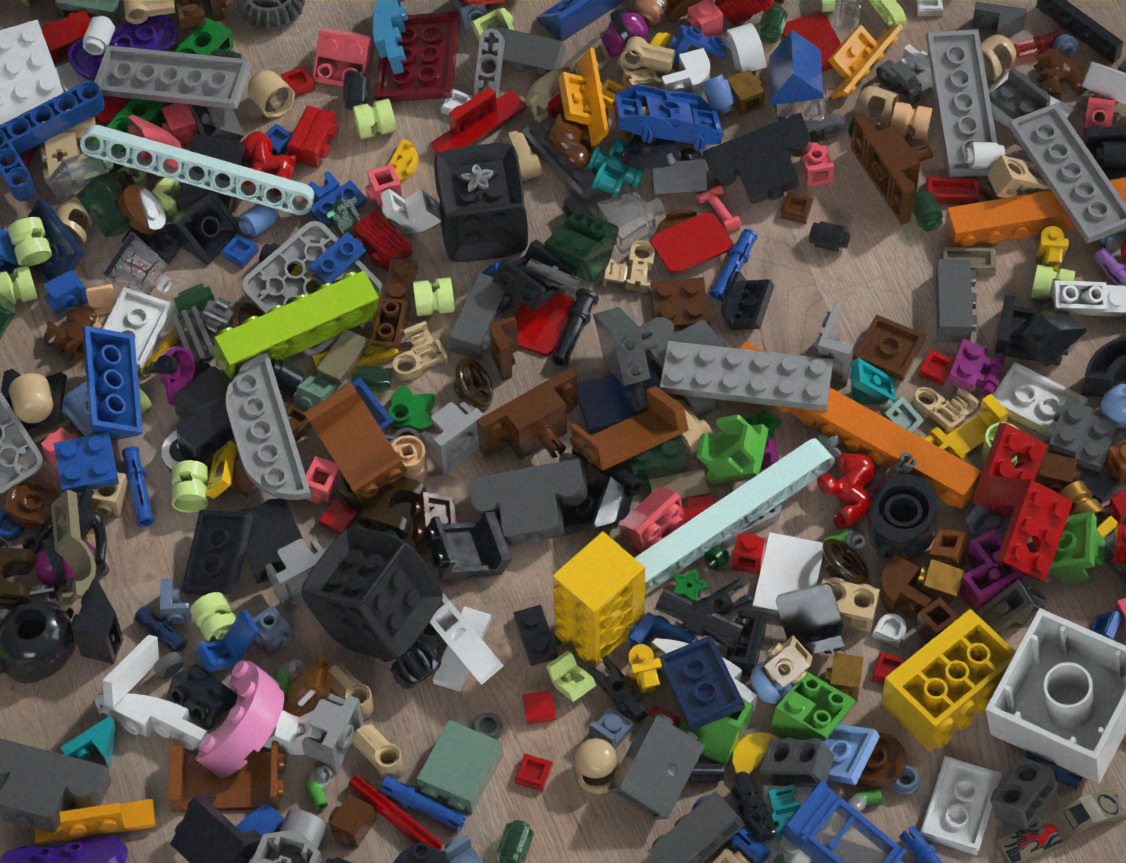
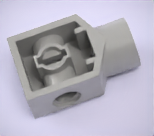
[251,809,327,863]

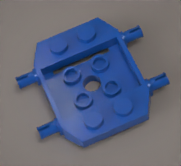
[613,84,723,151]

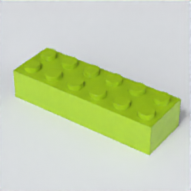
[214,271,379,381]

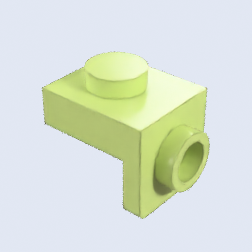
[470,7,514,41]
[151,177,181,217]
[546,651,596,702]

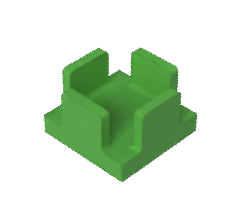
[697,414,768,485]
[1048,511,1105,585]

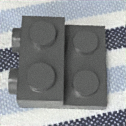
[1044,399,1118,473]

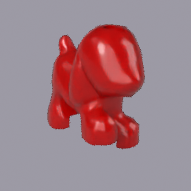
[241,131,298,196]
[817,452,875,530]

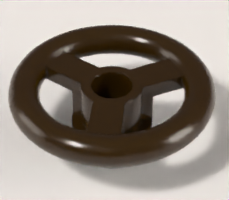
[454,358,493,409]
[822,538,869,583]

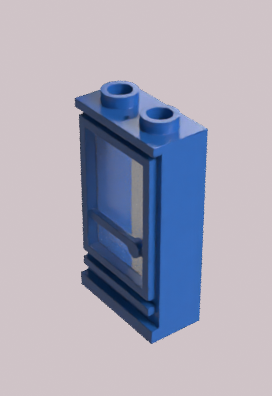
[779,780,907,863]

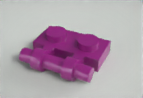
[946,338,1005,397]

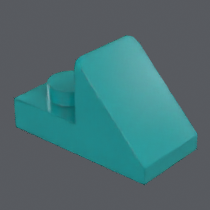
[850,358,896,405]
[60,716,118,769]

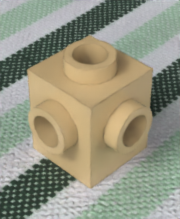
[764,636,813,688]

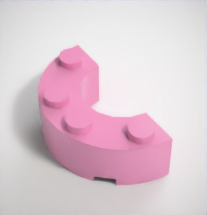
[195,661,284,779]

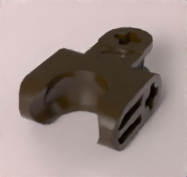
[338,476,427,540]
[0,547,35,610]

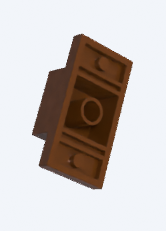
[851,113,933,225]
[477,367,578,460]

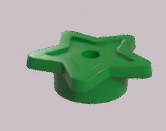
[746,409,782,439]
[673,569,709,601]

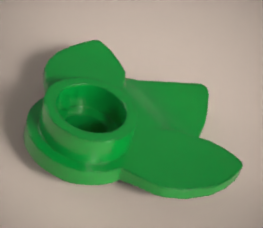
[387,385,435,430]

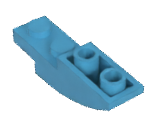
[373,0,408,75]

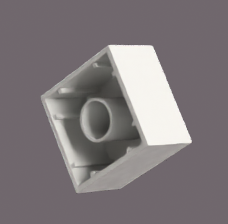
[986,608,1126,784]

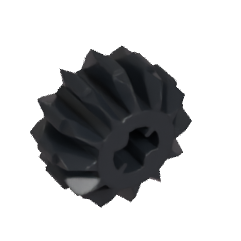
[390,643,442,689]

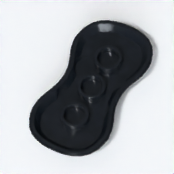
[619,113,681,169]

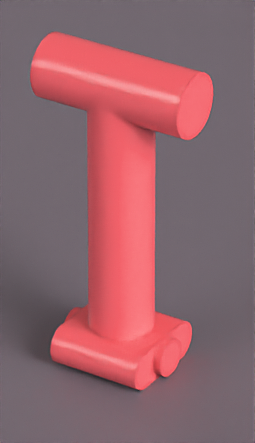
[695,184,741,234]

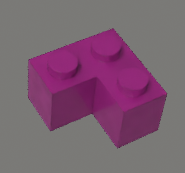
[959,528,1026,612]

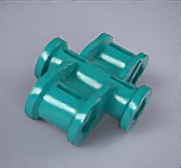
[588,137,645,199]

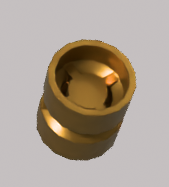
[1058,481,1107,527]

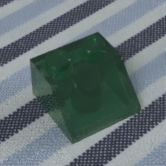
[625,435,687,486]

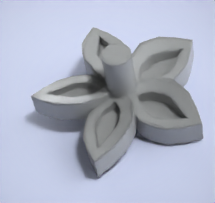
[461,164,494,192]
[818,433,842,457]

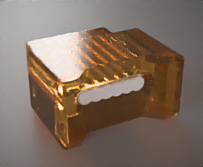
[282,656,333,717]

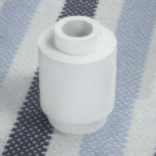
[83,16,115,55]
[964,142,1005,169]

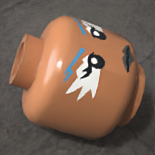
[631,0,668,27]

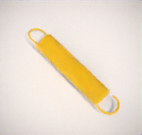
[141,323,185,377]

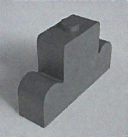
[639,317,727,419]
[469,459,588,545]
[0,738,111,833]

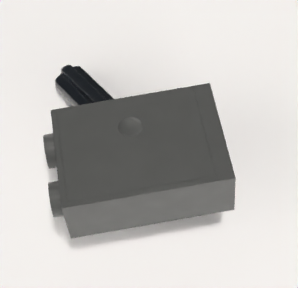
[593,307,659,412]
[608,714,725,820]

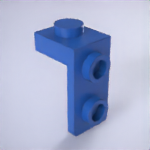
[665,24,728,65]
[309,232,366,284]
[195,610,259,672]
[628,612,698,650]

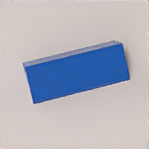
[536,0,626,42]
[769,30,823,105]
[82,326,143,441]

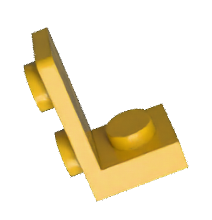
[947,394,1009,455]

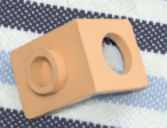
[86,284,116,329]

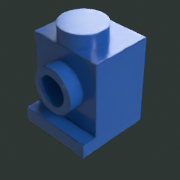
[44,269,89,314]

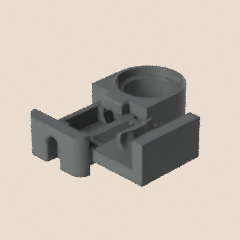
[876,60,921,106]

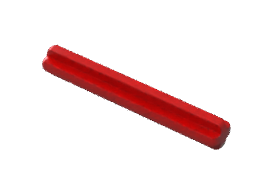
[348,775,443,851]

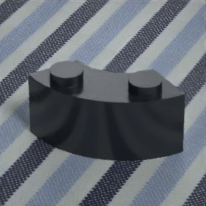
[1081,337,1126,397]

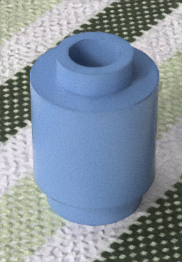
[703,74,736,115]
[239,204,280,237]

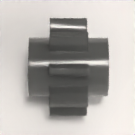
[201,297,234,333]

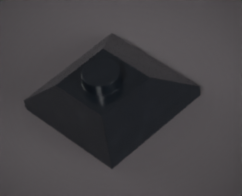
[164,190,243,265]
[1009,301,1087,367]
[561,477,634,537]

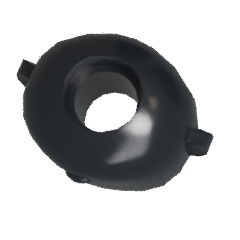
[868,474,938,560]
[0,600,76,684]

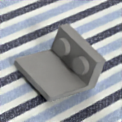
[814,303,853,385]

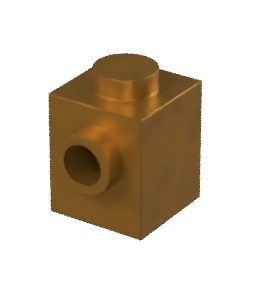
[727,70,764,116]
[916,559,964,604]
[824,653,864,701]

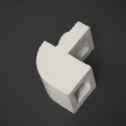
[721,23,767,73]
[661,48,710,97]
[381,189,442,234]
[263,710,324,755]

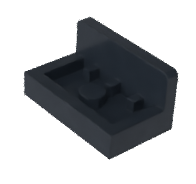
[721,271,774,330]
[167,663,238,730]

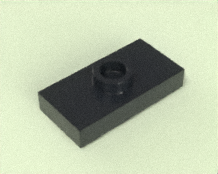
[122,226,182,265]

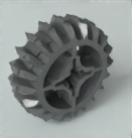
[237,0,305,31]

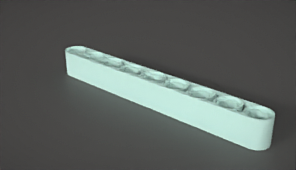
[80,125,314,215]
[635,438,835,595]

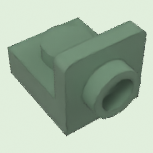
[294,373,337,411]
[878,396,924,433]

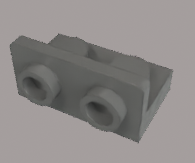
[989,68,1051,119]

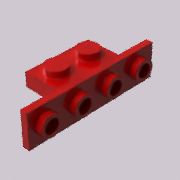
[430,87,527,154]

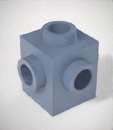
[252,605,293,657]

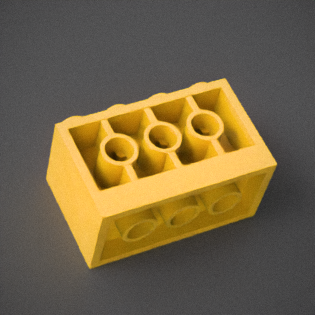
[553,531,645,667]
[881,609,1016,752]

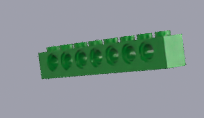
[81,17,234,180]

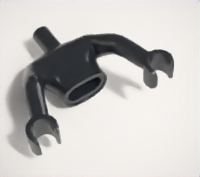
[22,488,110,576]

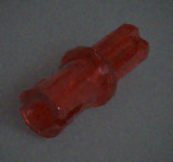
[1013,30,1062,58]

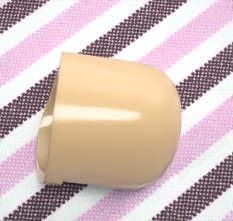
[981,34,1016,82]
[247,70,295,119]
[855,86,899,129]
[55,200,93,247]
[8,373,53,423]
[574,738,619,794]

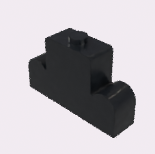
[702,112,811,204]
[174,366,279,462]

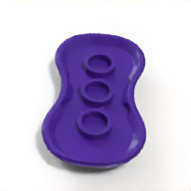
[68,14,178,82]
[0,834,128,863]

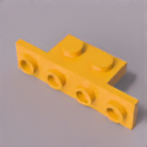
[828,24,903,99]
[558,48,609,147]
[34,799,156,846]

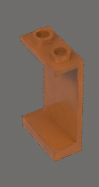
[304,383,408,501]
[570,386,689,471]
[168,742,286,812]

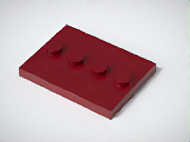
[375,11,460,102]

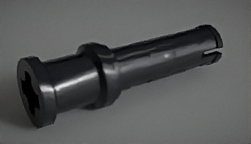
[551,288,599,366]

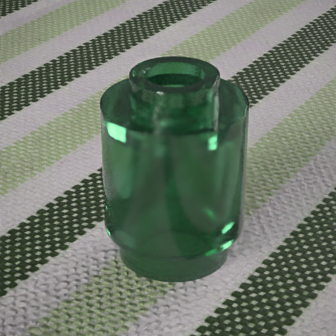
[758,4,788,44]
[912,191,943,232]
[173,283,215,318]
[351,365,391,393]
[497,820,534,863]

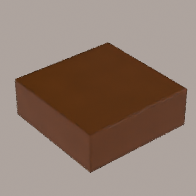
[781,192,814,224]

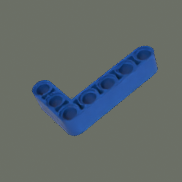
[0,81,105,201]

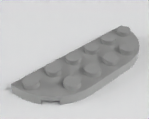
[226,353,311,500]

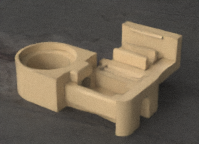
[616,57,675,89]
[603,240,655,293]
[393,321,448,381]
[912,387,979,435]

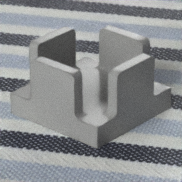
[420,402,484,475]
[266,539,326,611]
[302,693,364,774]

